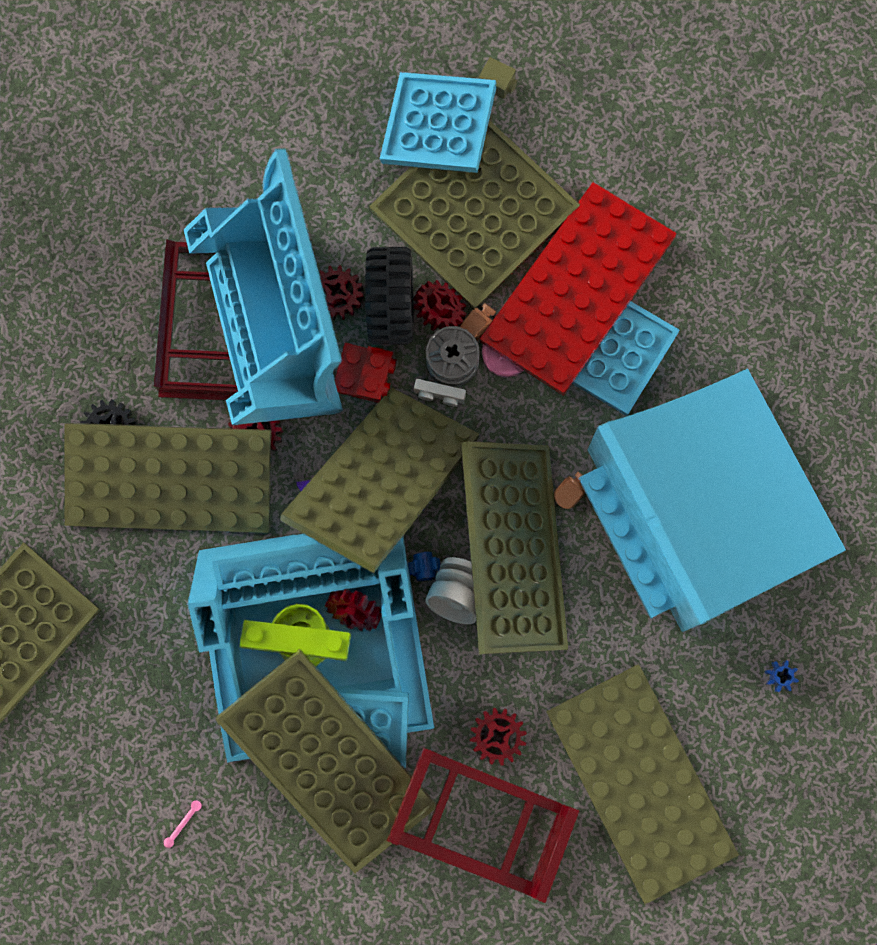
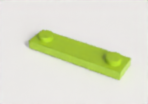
[239,620,351,661]

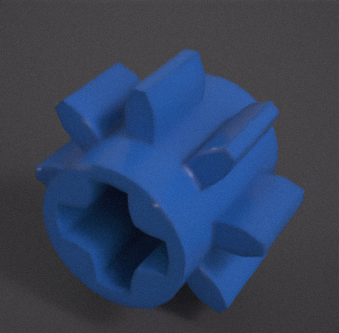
[408,552,440,581]
[765,660,799,692]

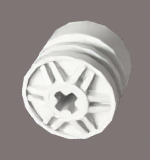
[425,557,476,624]

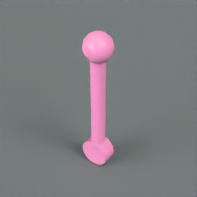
[164,801,202,848]

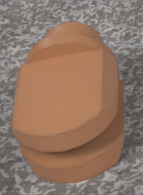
[461,303,496,341]
[554,471,585,509]

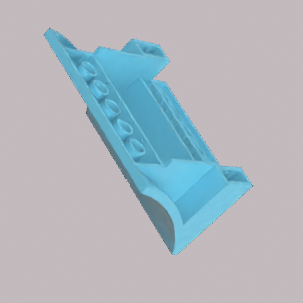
[183,149,343,425]
[579,369,846,632]
[188,534,434,762]

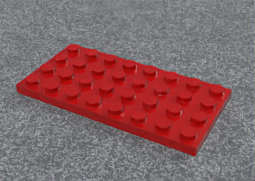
[480,182,677,396]

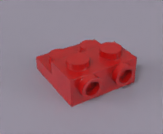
[335,343,397,403]

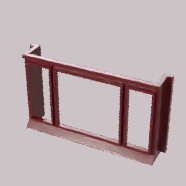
[154,239,238,401]
[387,748,579,903]

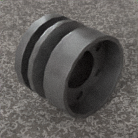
[426,326,479,387]

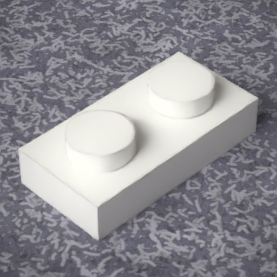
[414,379,466,407]

